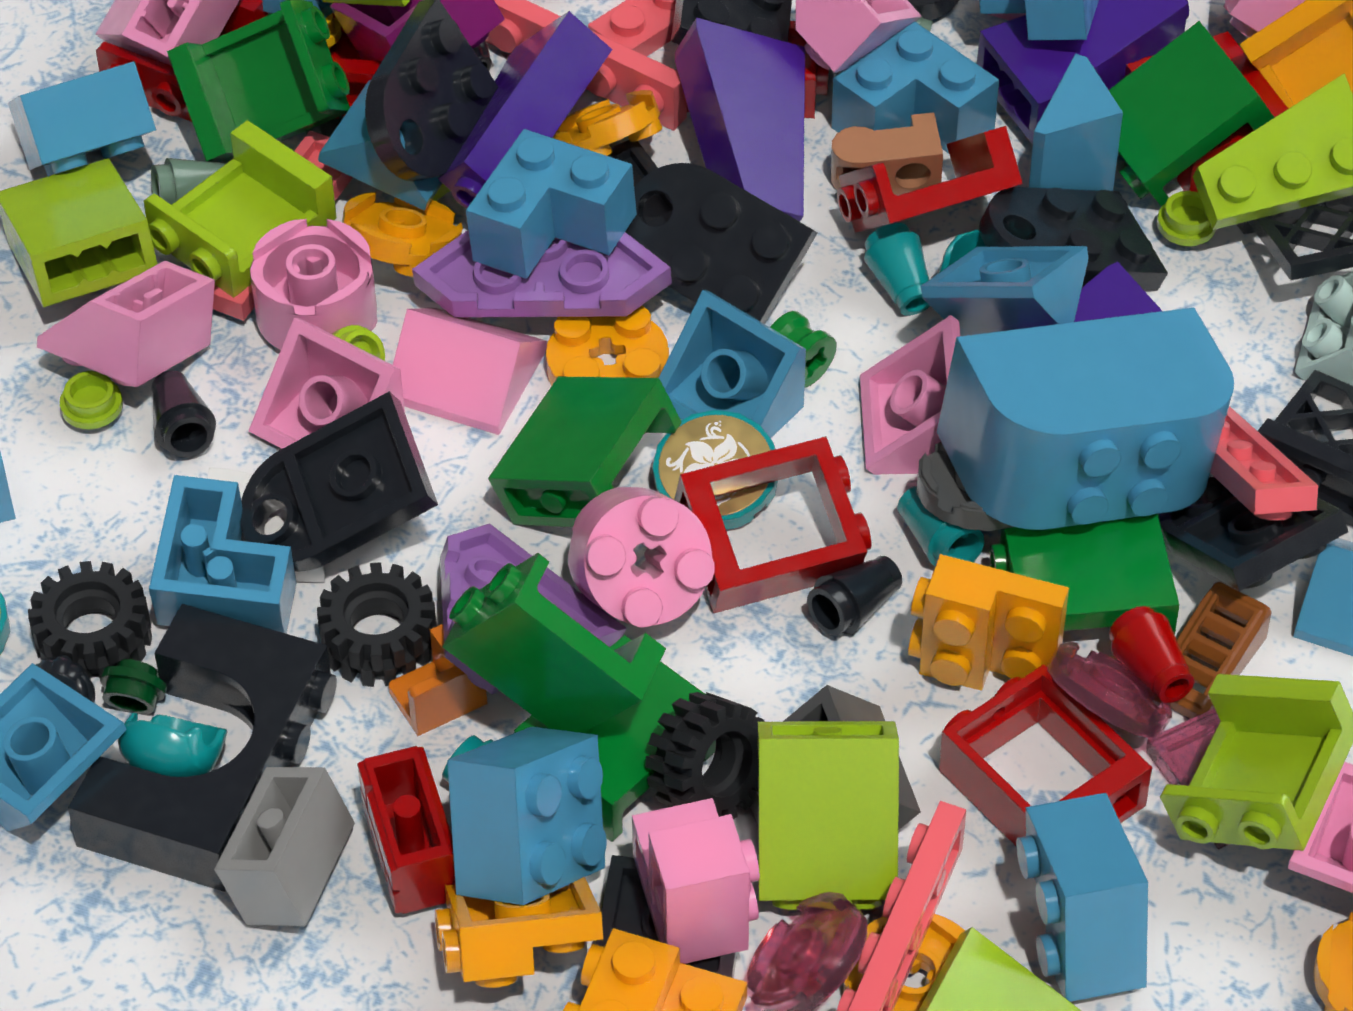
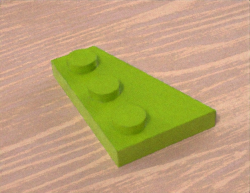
[1193,73,1353,230]

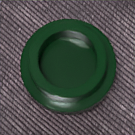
[100,659,167,714]

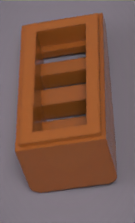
[1145,582,1272,725]

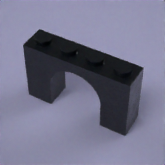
[68,604,337,892]

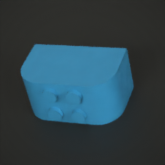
[937,307,1234,530]

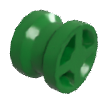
[770,311,837,388]

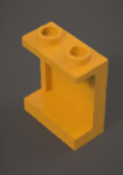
[1240,0,1353,108]

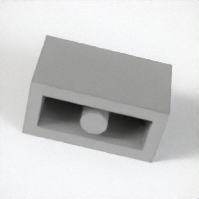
[214,767,355,926]

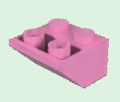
[96,0,239,66]
[37,261,215,388]

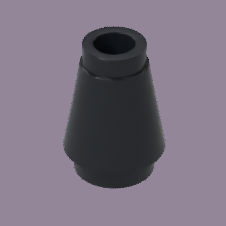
[151,371,216,457]
[807,556,902,635]

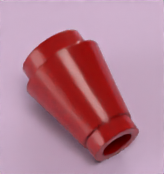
[1109,606,1195,703]

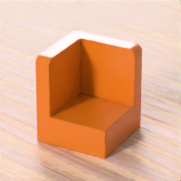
[389,624,488,736]

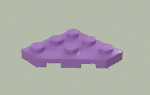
[412,230,672,317]
[440,523,627,694]

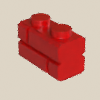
[357,746,455,914]

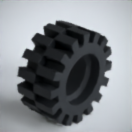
[28,561,152,679]
[317,562,437,687]
[645,692,765,819]

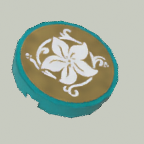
[653,410,778,530]

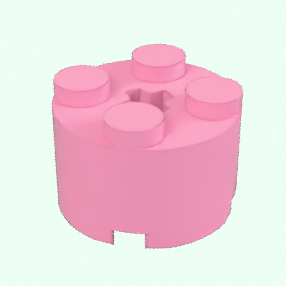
[250,219,377,350]
[568,487,715,628]

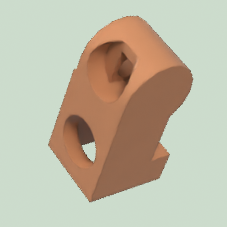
[830,112,943,195]

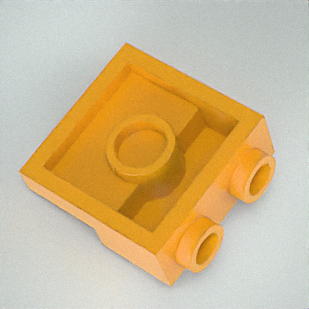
[908,554,1069,691]
[435,877,603,988]
[563,928,747,1011]

